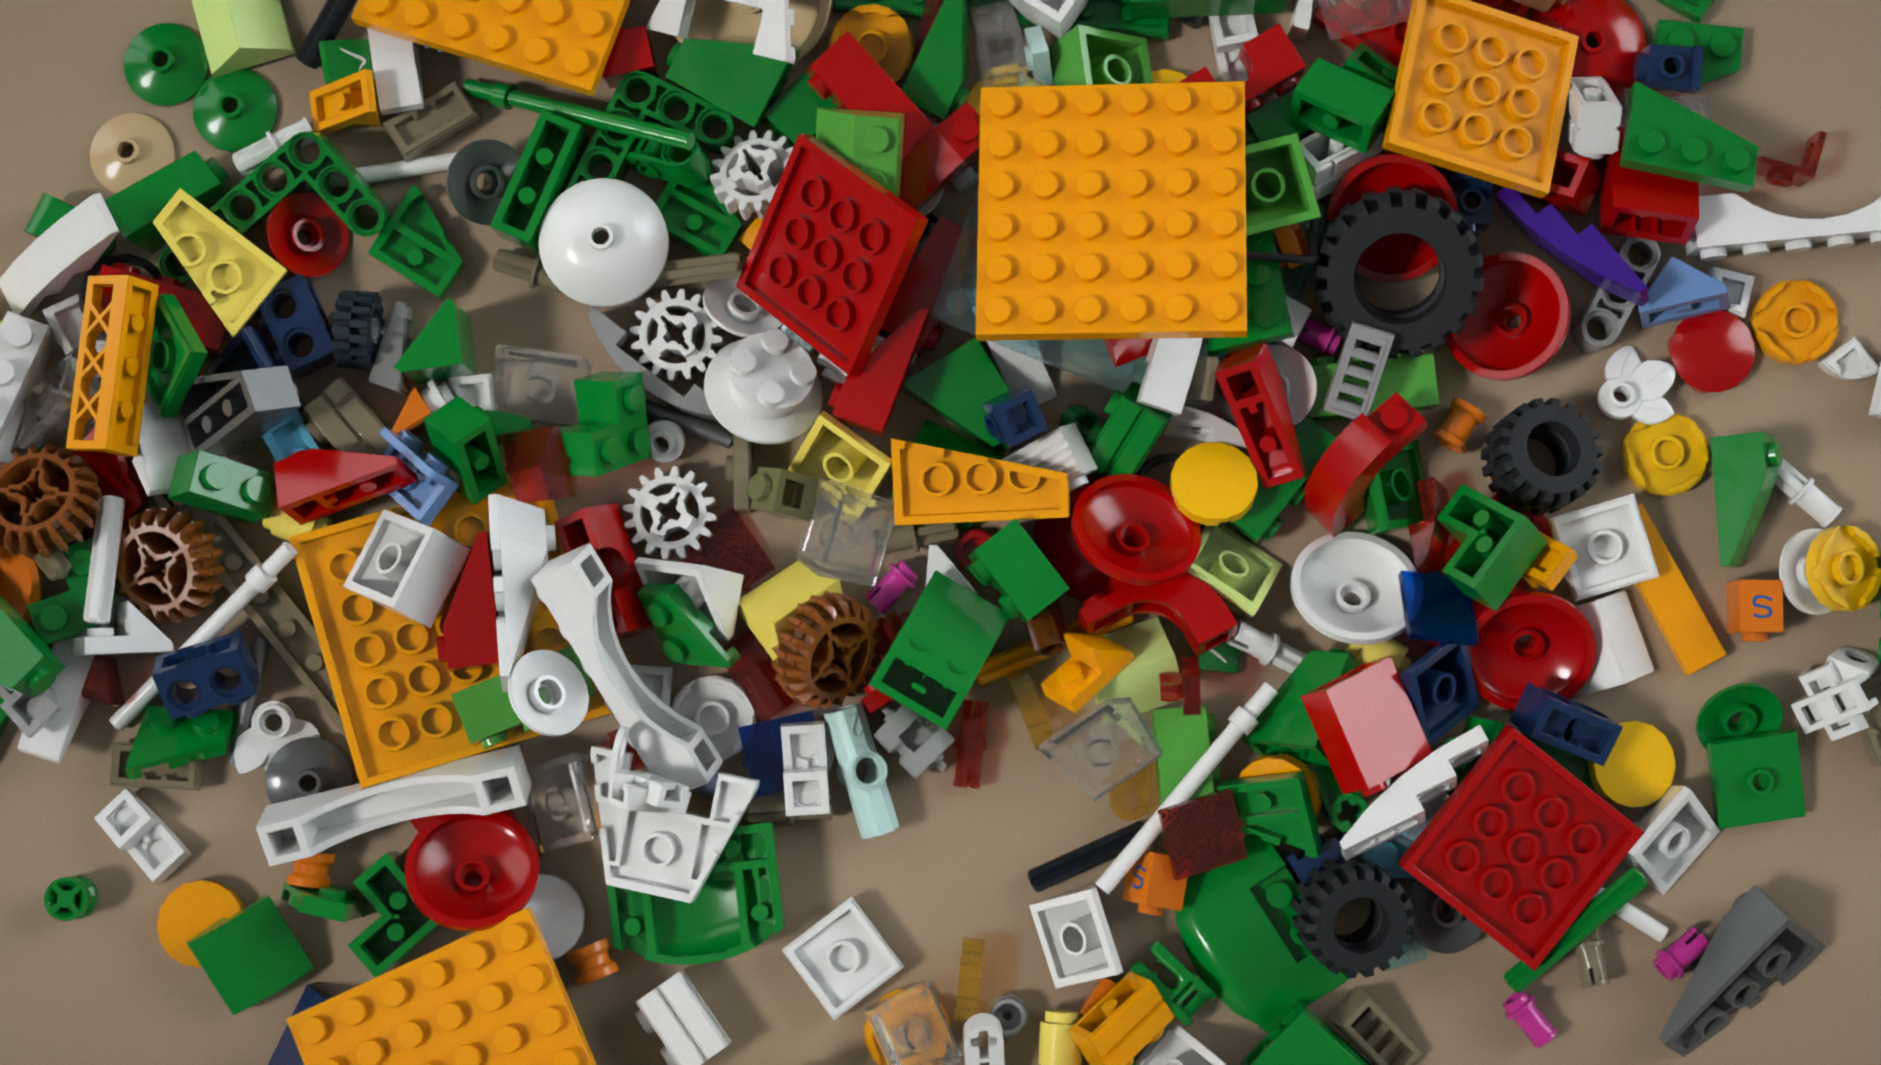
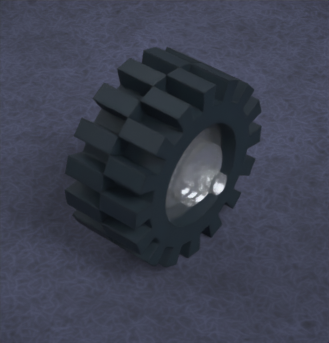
[332,290,385,369]

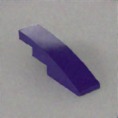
[1496,187,1649,307]

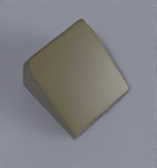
[1185,357,1220,405]

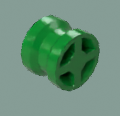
[44,876,99,921]

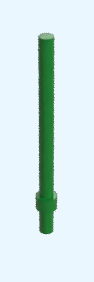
[463,78,695,151]

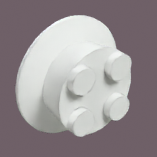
[704,328,823,444]

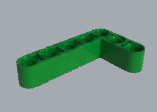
[566,70,737,241]
[158,130,391,283]

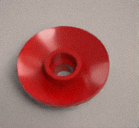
[266,193,349,278]

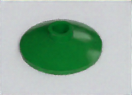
[124,23,209,107]
[193,69,278,152]
[1696,683,1783,750]

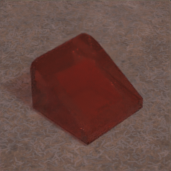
[81,655,125,707]

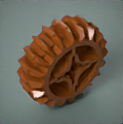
[0,443,103,560]
[116,506,226,624]
[771,591,882,710]

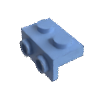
[379,426,460,526]

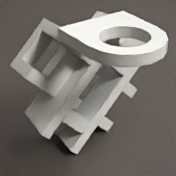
[1790,647,1879,742]
[607,726,692,814]

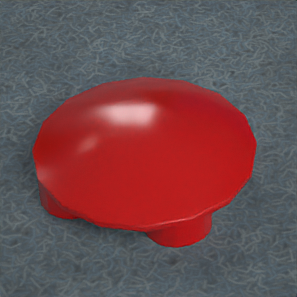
[1667,310,1755,394]

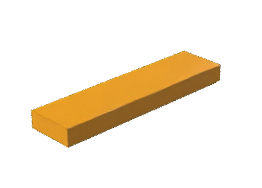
[1634,503,1727,675]

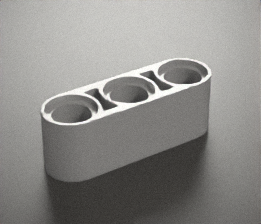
[1571,237,1661,353]

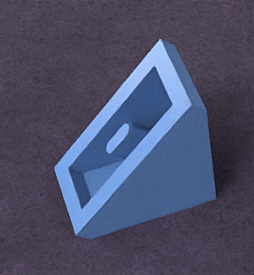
[1638,256,1729,329]

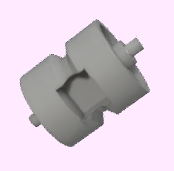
[873,704,955,780]

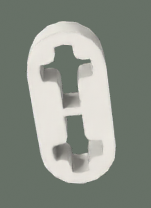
[963,1013,1005,1065]

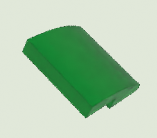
[186,894,315,1015]

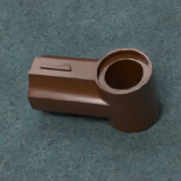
[1025,598,1068,657]

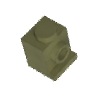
[748,467,819,521]

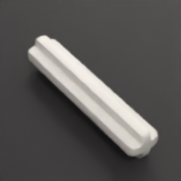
[83,495,125,624]

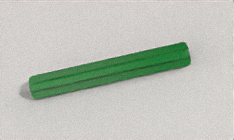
[1504,867,1648,993]

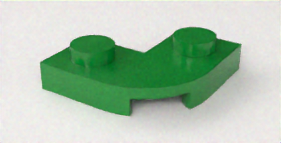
[27,537,118,646]

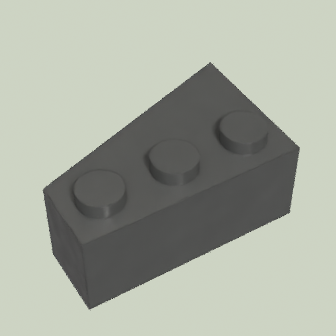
[178,365,301,457]

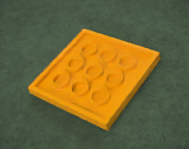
[1382,0,1579,199]

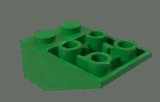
[868,570,1009,730]

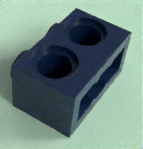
[254,273,336,379]
[152,631,259,720]
[1509,682,1623,766]

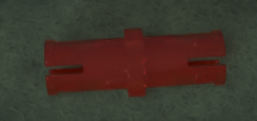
[953,699,990,789]

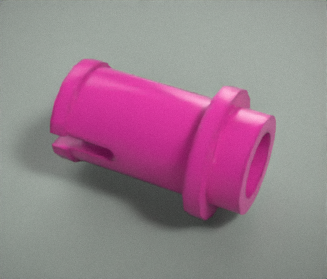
[1296,317,1342,357]
[864,560,919,615]
[1652,926,1709,981]
[1502,991,1557,1048]

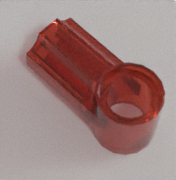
[722,631,794,721]

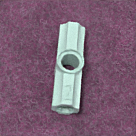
[823,702,900,839]

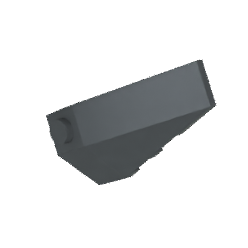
[1659,885,1826,1057]

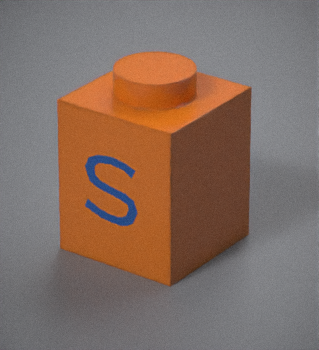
[1726,580,1784,642]
[1122,850,1191,917]

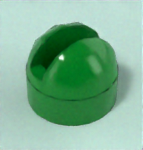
[1059,404,1097,441]

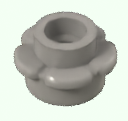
[988,994,1029,1038]

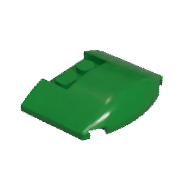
[607,822,785,965]
[1175,834,1350,1032]

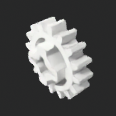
[710,130,793,220]
[630,289,724,383]
[623,466,718,560]

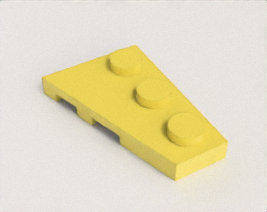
[153,188,288,339]

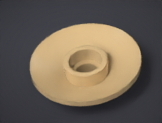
[90,113,176,194]

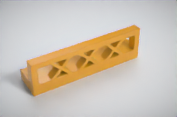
[66,275,159,457]

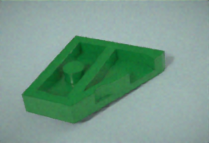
[1653,19,1744,97]
[656,181,742,256]
[367,185,465,300]
[637,583,740,668]
[125,706,236,780]
[1217,771,1324,858]
[280,881,367,922]

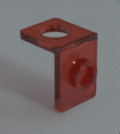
[1755,130,1827,187]

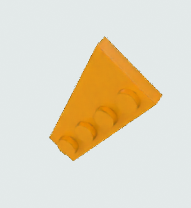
[891,438,1071,526]

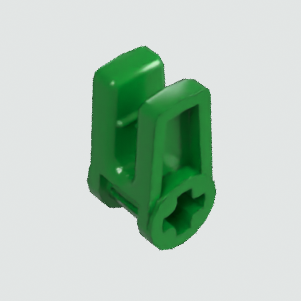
[1306,764,1368,833]
[1129,939,1218,1027]

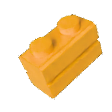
[1068,971,1175,1065]

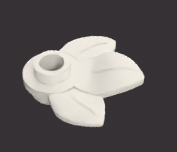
[1597,346,1675,425]
[234,701,321,774]

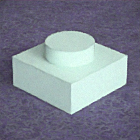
[1019,25,1053,86]

